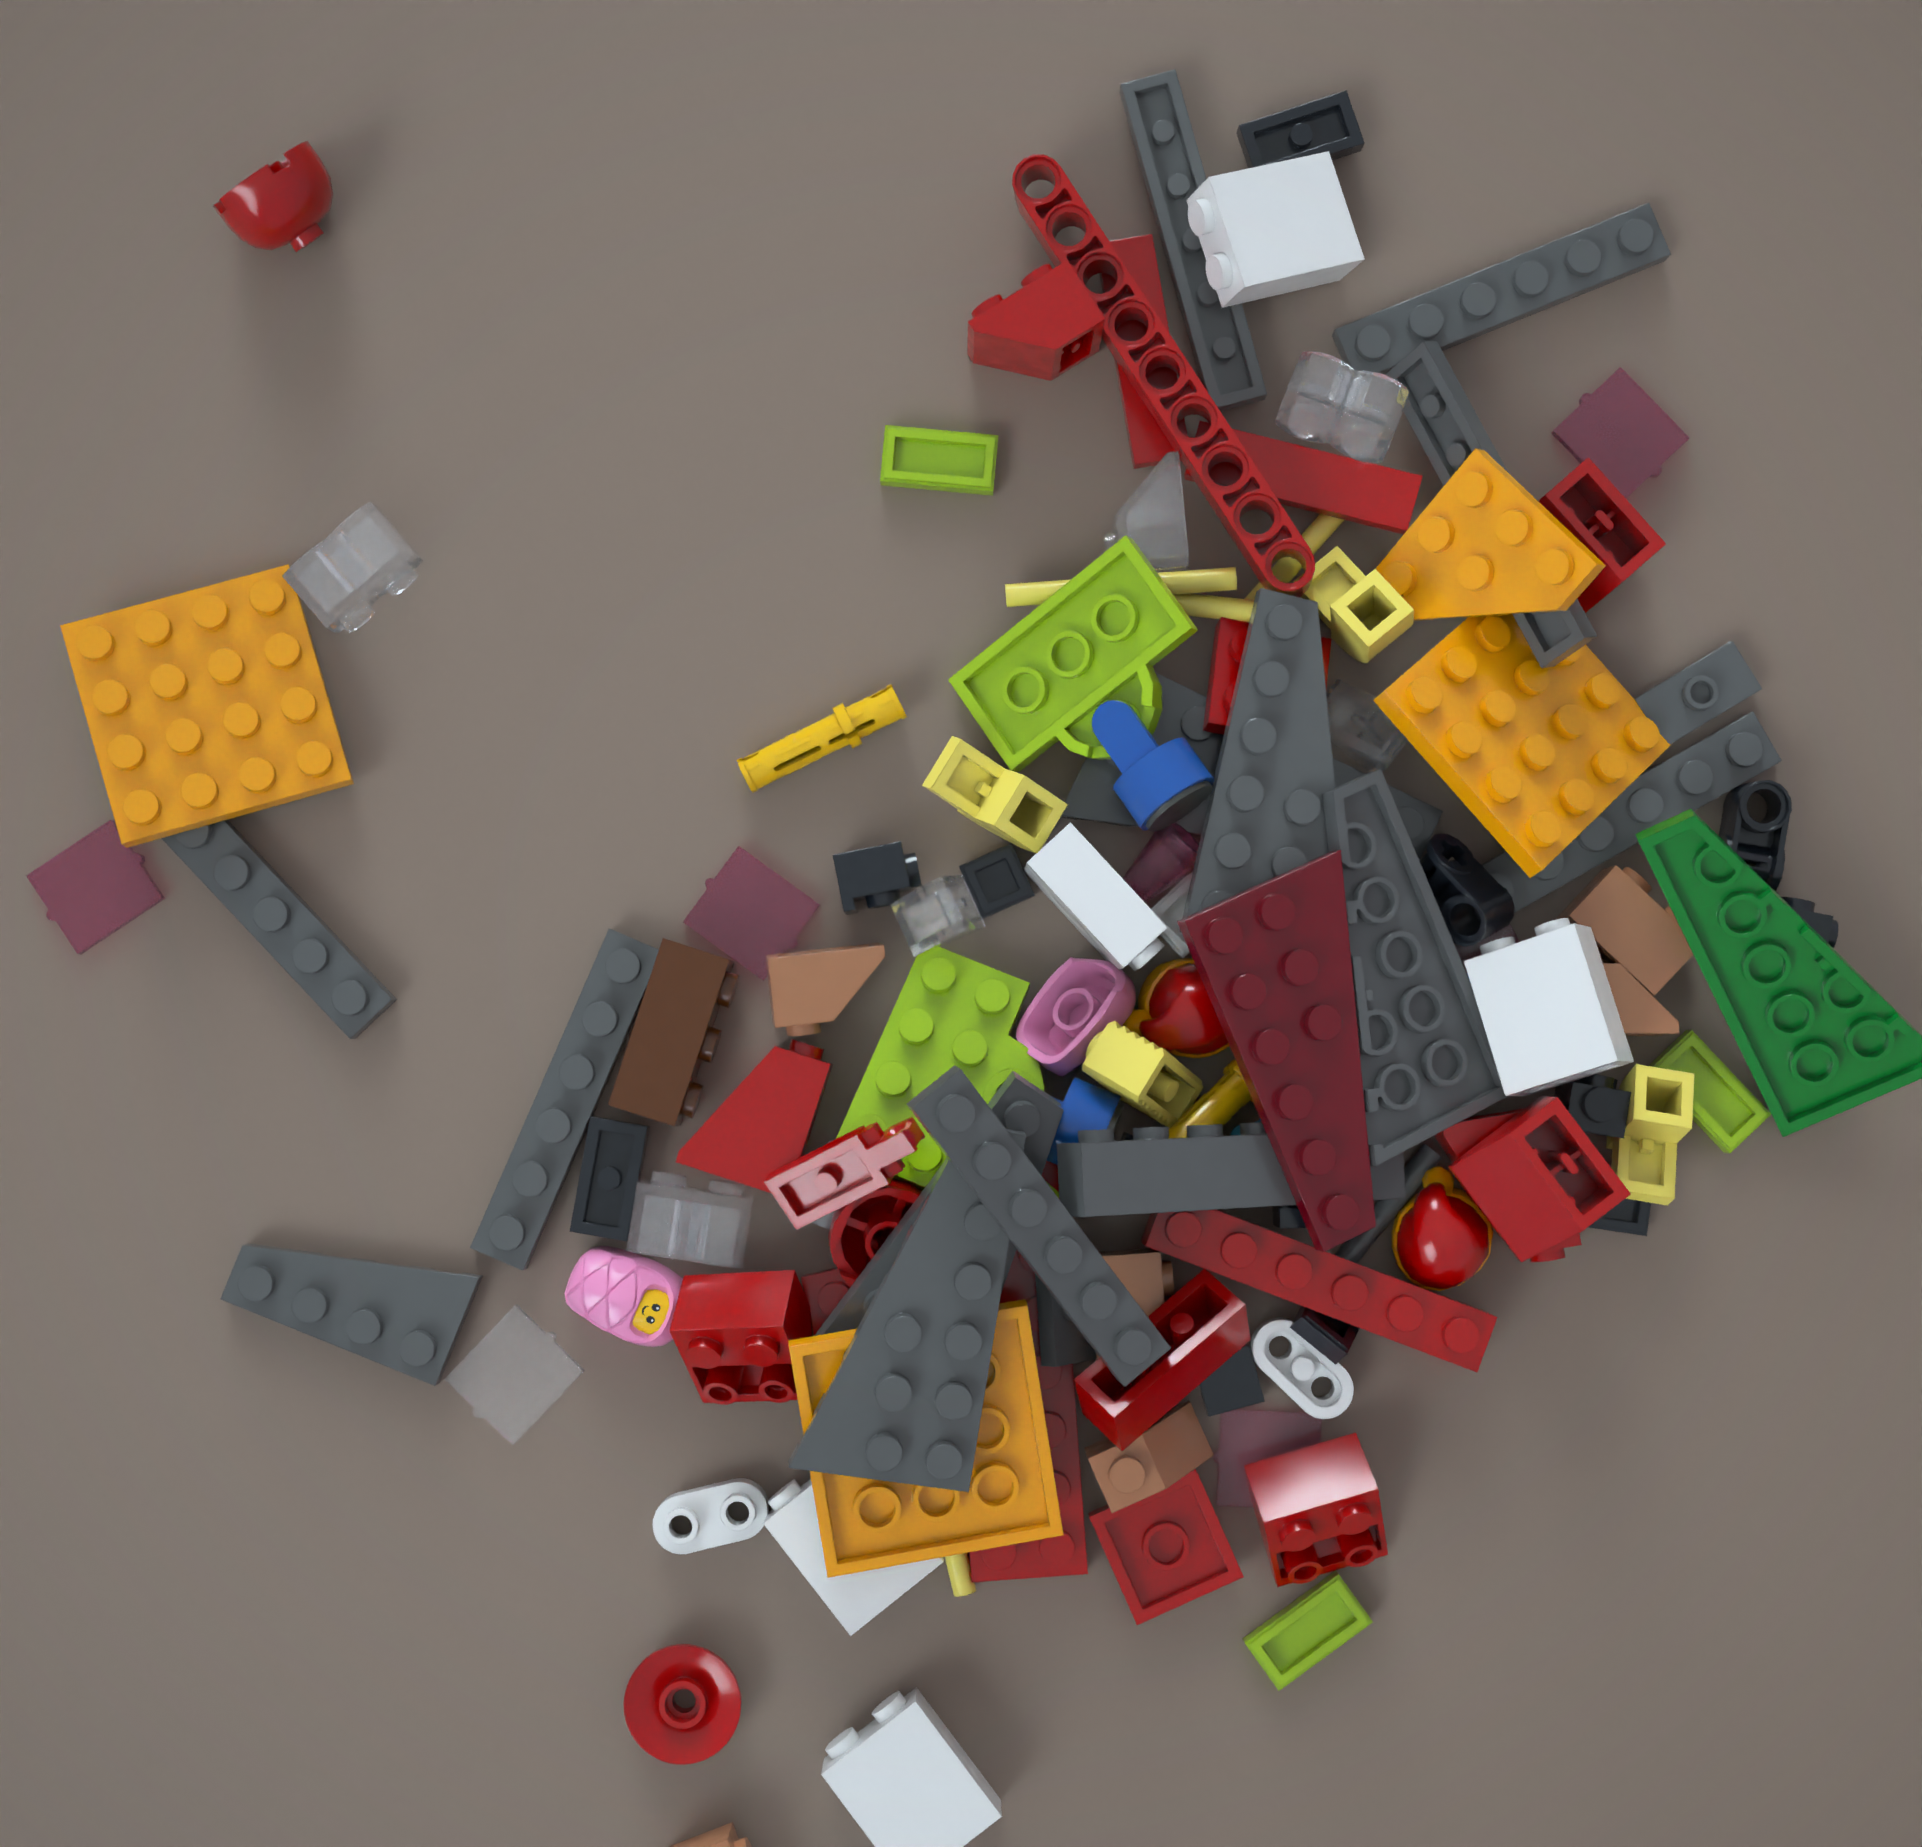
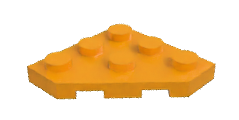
[1375,448,1606,621]

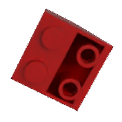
[967,260,1105,381]
[1538,457,1666,613]
[1448,1096,1631,1262]
[669,1270,812,1405]
[1244,1433,1388,1587]

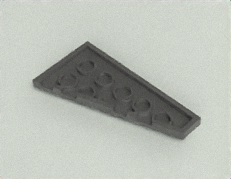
[788,1129,1027,1492]

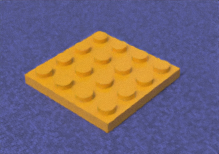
[60,564,354,848]
[1373,614,1673,878]
[788,1299,1063,1578]

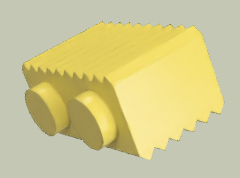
[1082,1021,1203,1128]

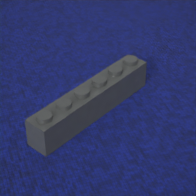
[1057,1122,1406,1217]

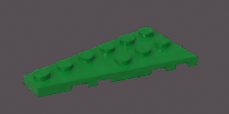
[1635,809,1922,1137]

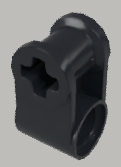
[1719,780,1792,892]
[1420,833,1515,947]

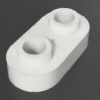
[1250,1317,1354,1419]
[653,1478,769,1554]

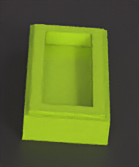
[880,425,999,496]
[1648,1030,1771,1154]
[1242,1570,1373,1691]

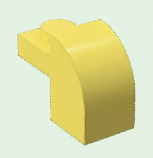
[1293,546,1414,663]
[922,736,1068,853]
[1606,1064,1695,1206]

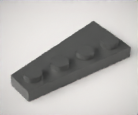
[220,1244,483,1386]

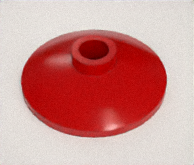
[624,1644,742,1765]

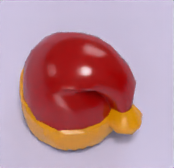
[1122,958,1229,1058]
[1391,1166,1493,1291]

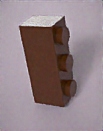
[608,938,740,1127]

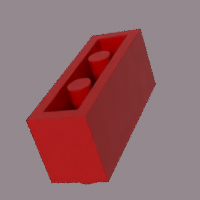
[1074,1269,1251,1451]

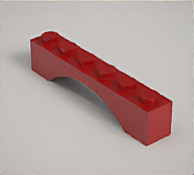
[1140,1209,1498,1373]

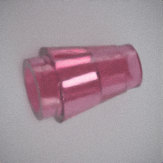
[1123,823,1199,903]

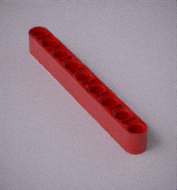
[1012,154,1315,597]

